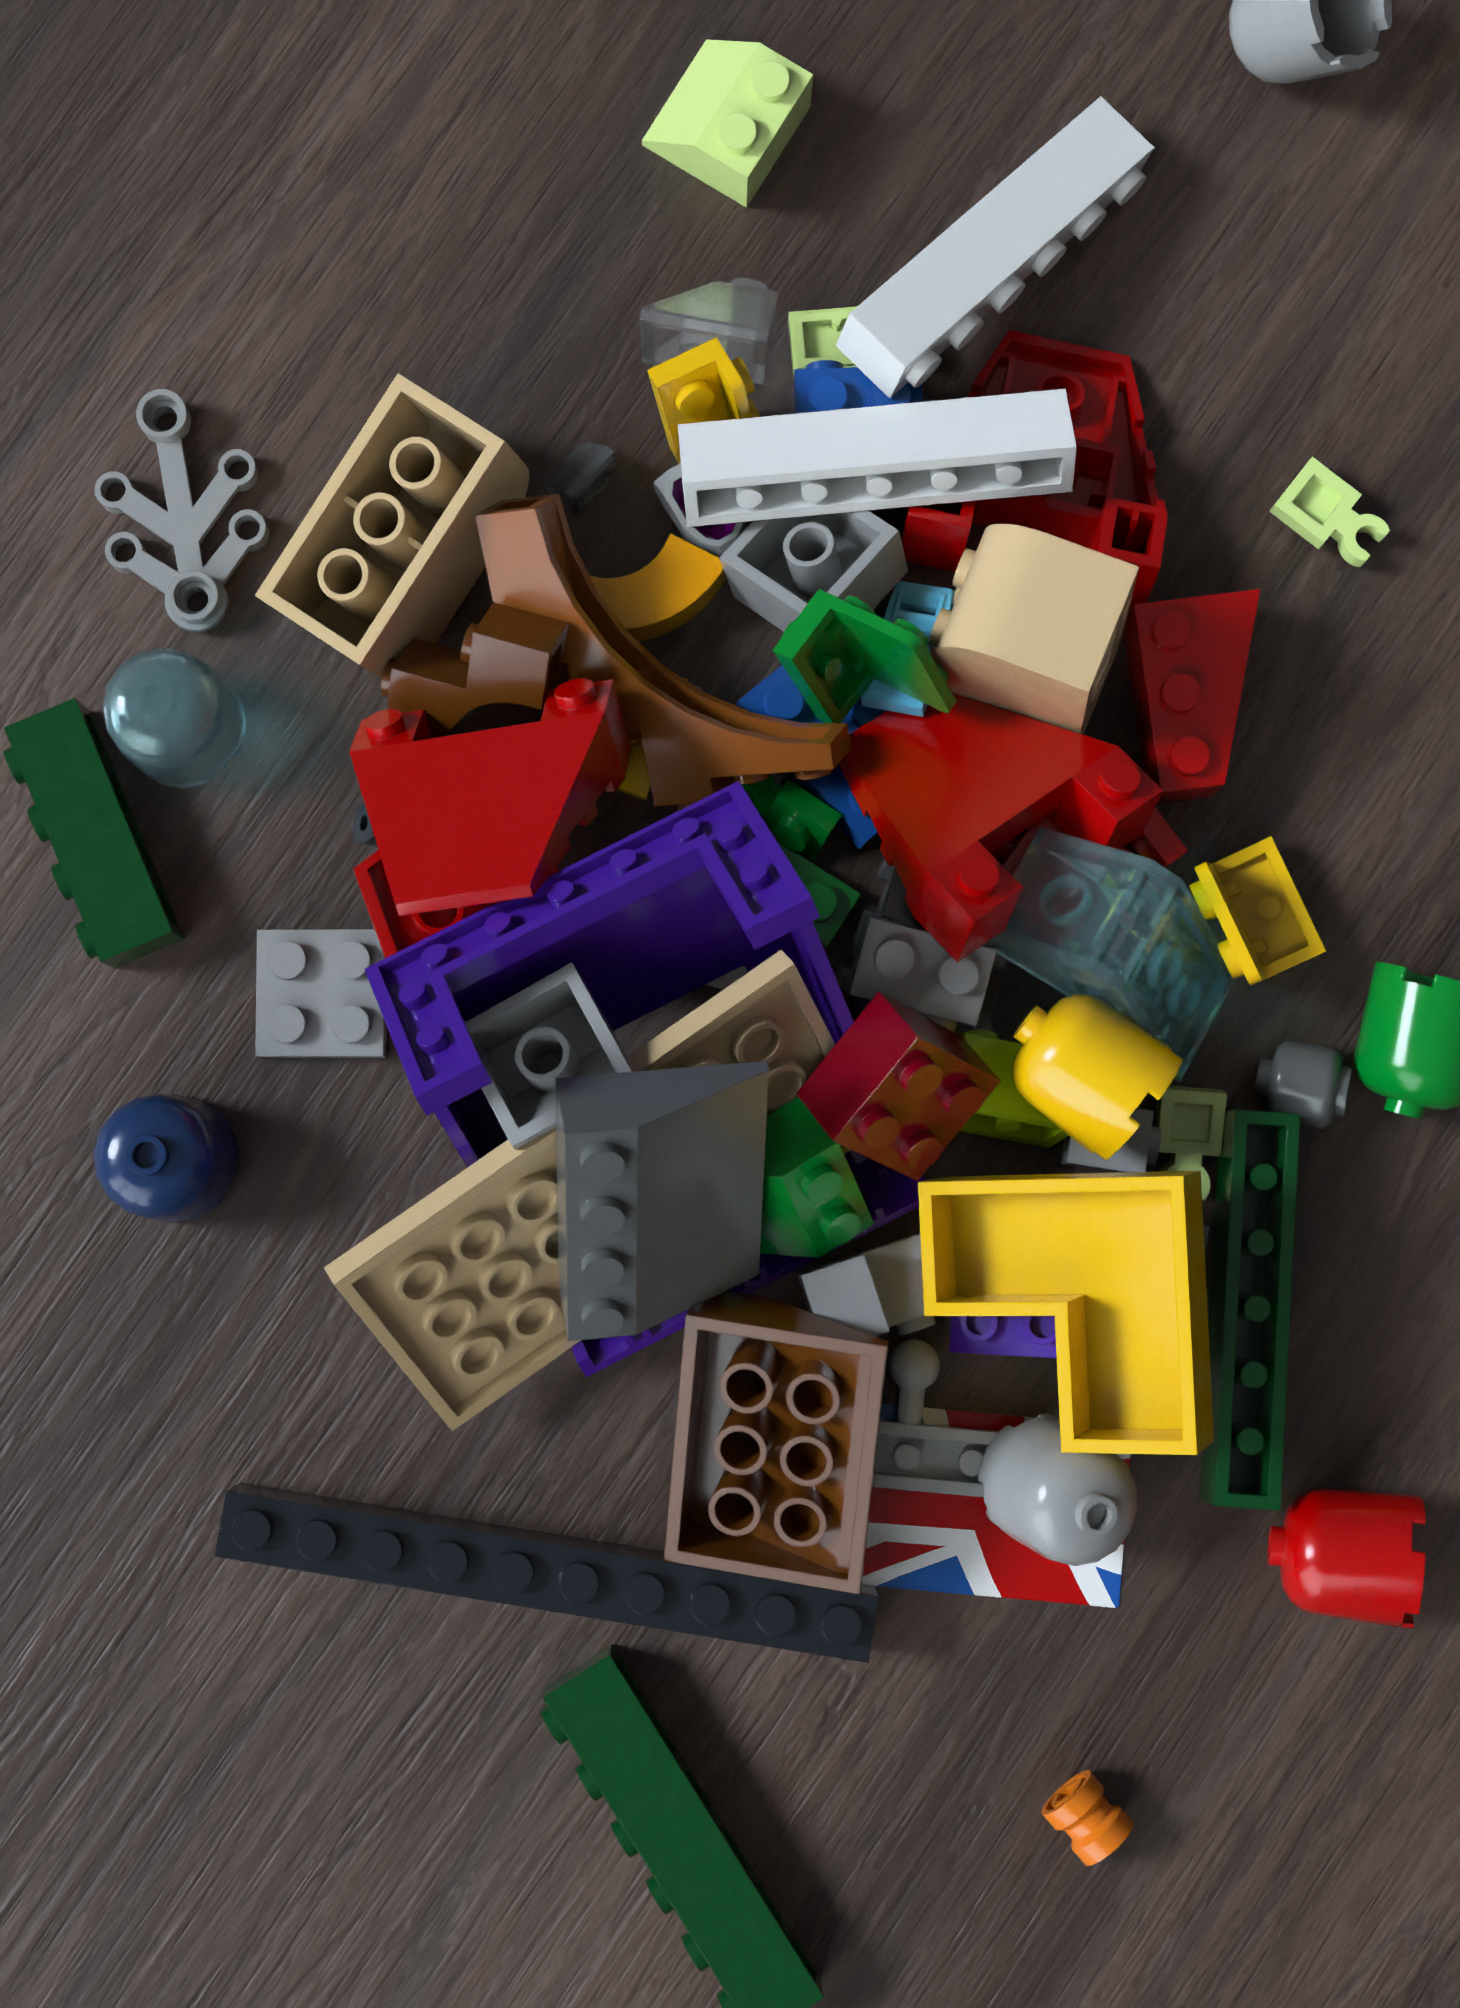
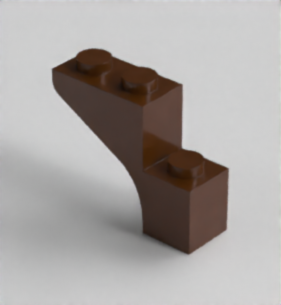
[380,602,568,738]

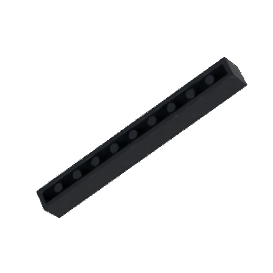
[214,1483,879,1663]

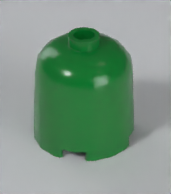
[1354,961,1460,1120]

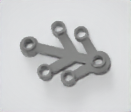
[94,389,270,632]

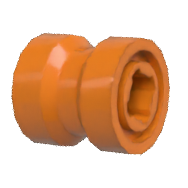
[1041,1770,1134,1866]

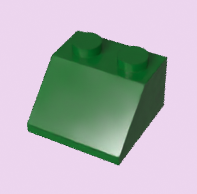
[760,1097,874,1258]

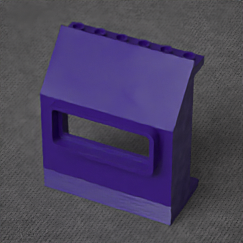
[364,781,926,1377]

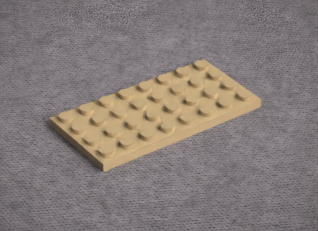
[324,950,850,1432]

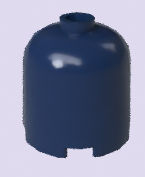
[94,1094,239,1223]

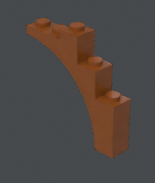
[475,494,851,811]

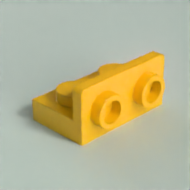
[647,337,760,463]

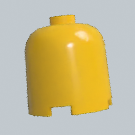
[1013,994,1183,1160]

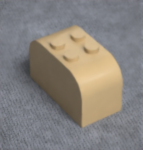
[255,373,529,679]
[928,524,1139,735]

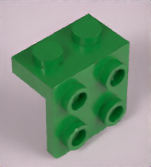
[773,589,957,723]

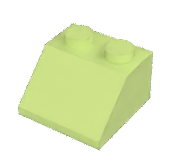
[642,39,813,208]

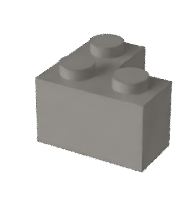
[796,1233,936,1337]

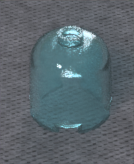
[102,647,246,788]

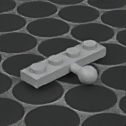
[873,1339,1000,1497]

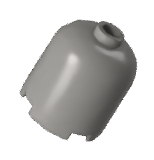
[1229,0,1392,84]
[978,1413,1138,1566]

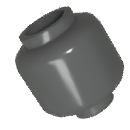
[1255,1041,1353,1129]

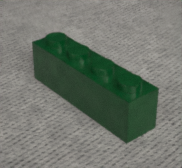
[3,698,185,968]

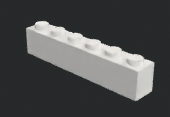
[835,96,1155,398]
[678,389,1076,527]

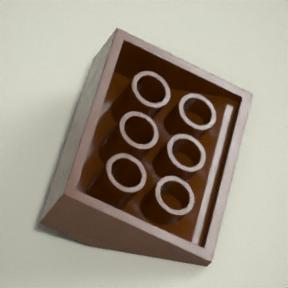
[664,1291,889,1594]

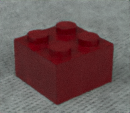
[796,991,1001,1181]

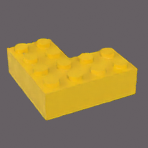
[918,1170,1214,1455]

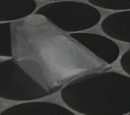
[639,278,779,385]

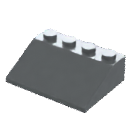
[555,1061,769,1341]

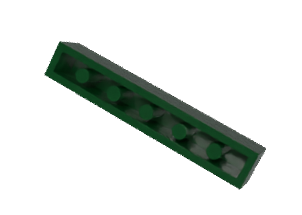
[1199,1109,1300,1510]
[540,1644,824,2008]

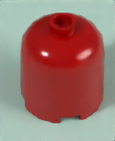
[1267,1488,1426,1629]

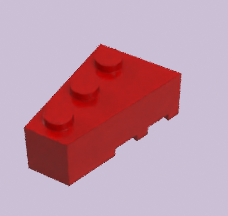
[1123,589,1260,804]

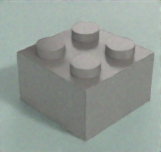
[719,510,909,632]

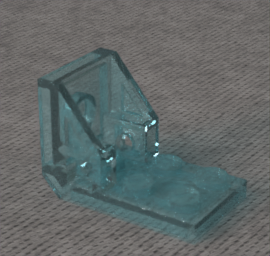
[985,827,1236,1082]

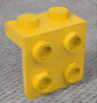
[1189,836,1327,986]

